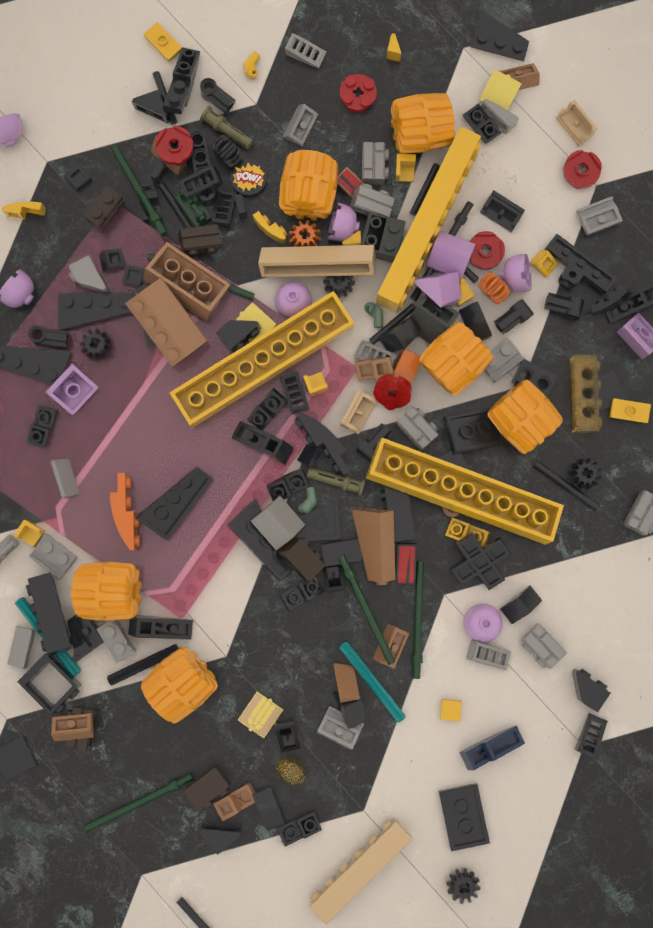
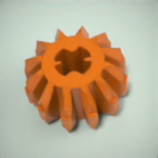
[289,220,321,247]
[478,272,510,304]

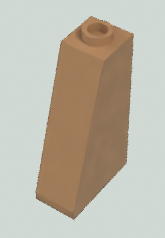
[352,507,395,585]

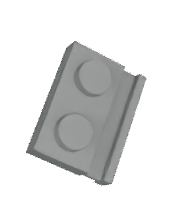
[576,196,623,236]
[484,337,525,383]
[29,534,78,580]
[316,706,364,750]

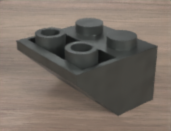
[361,212,406,263]
[410,294,459,344]

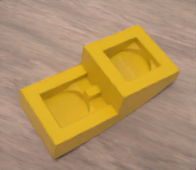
[2,202,46,220]

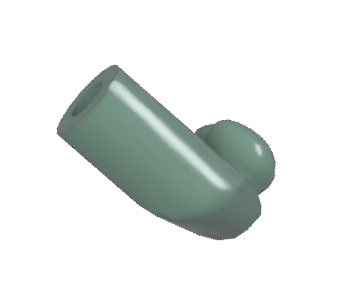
[364,302,383,328]
[298,487,317,514]

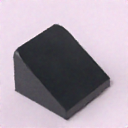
[99,249,125,273]

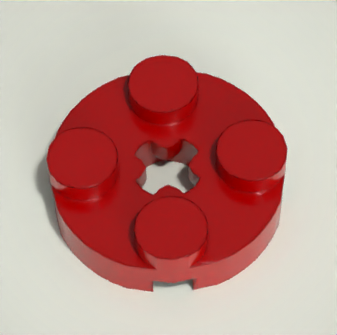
[340,74,377,113]
[155,126,194,166]
[563,150,602,189]
[469,231,505,270]
[373,374,412,410]

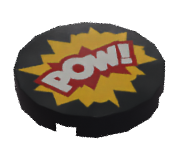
[230,159,267,197]

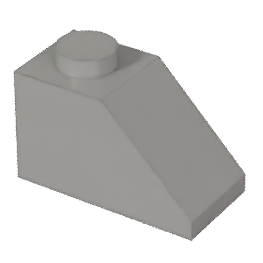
[69,255,110,293]

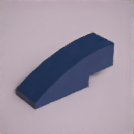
[459,725,525,770]

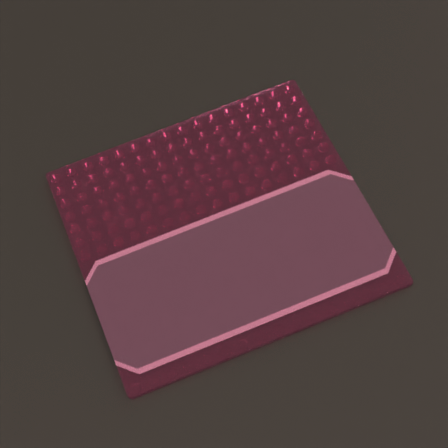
[0,207,356,618]

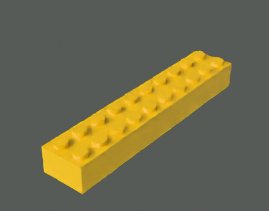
[376,126,482,313]
[169,291,354,428]
[366,438,564,545]

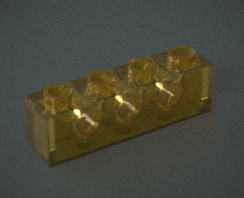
[570,355,602,433]

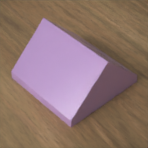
[426,231,475,279]
[414,272,462,307]
[617,313,653,360]
[46,364,99,415]

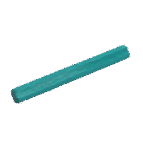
[15,597,81,677]
[339,641,406,723]

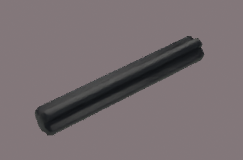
[107,644,179,685]

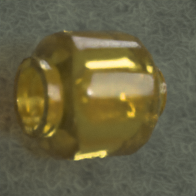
[276,757,305,787]

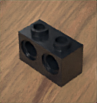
[511,359,558,397]

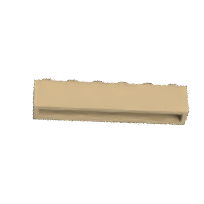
[258,245,376,277]
[309,818,412,925]

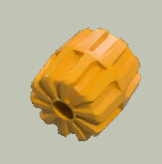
[391,93,455,154]
[279,150,338,221]
[419,322,494,396]
[487,379,563,454]
[71,562,142,621]
[141,646,218,723]

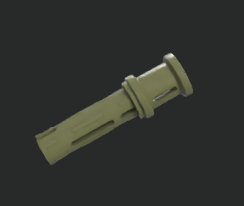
[200,106,254,150]
[307,467,366,496]

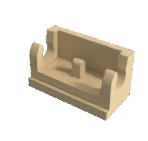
[556,99,597,147]
[340,389,377,435]

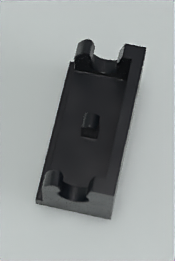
[480,190,525,233]

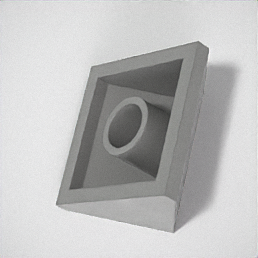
[251,496,305,550]

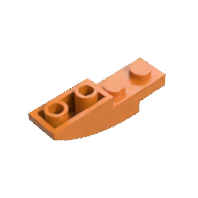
[110,473,140,551]

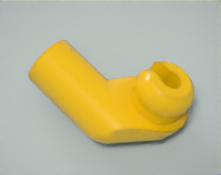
[244,51,260,79]

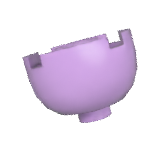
[0,113,23,147]
[328,202,360,242]
[501,254,532,292]
[0,269,34,308]
[274,281,312,319]
[463,604,503,642]

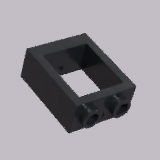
[17,653,82,715]

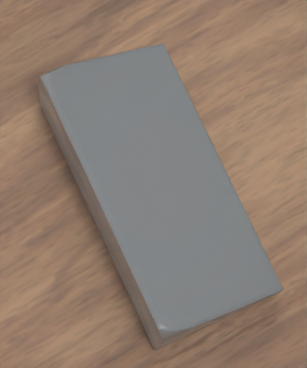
[283,104,318,146]
[51,459,80,499]
[0,534,19,563]
[7,626,35,669]

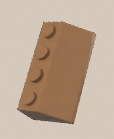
[143,242,230,322]
[125,277,207,366]

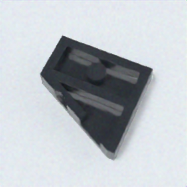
[67,615,104,663]

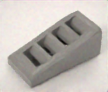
[285,33,326,69]
[481,99,519,134]
[354,340,397,364]
[466,640,511,670]

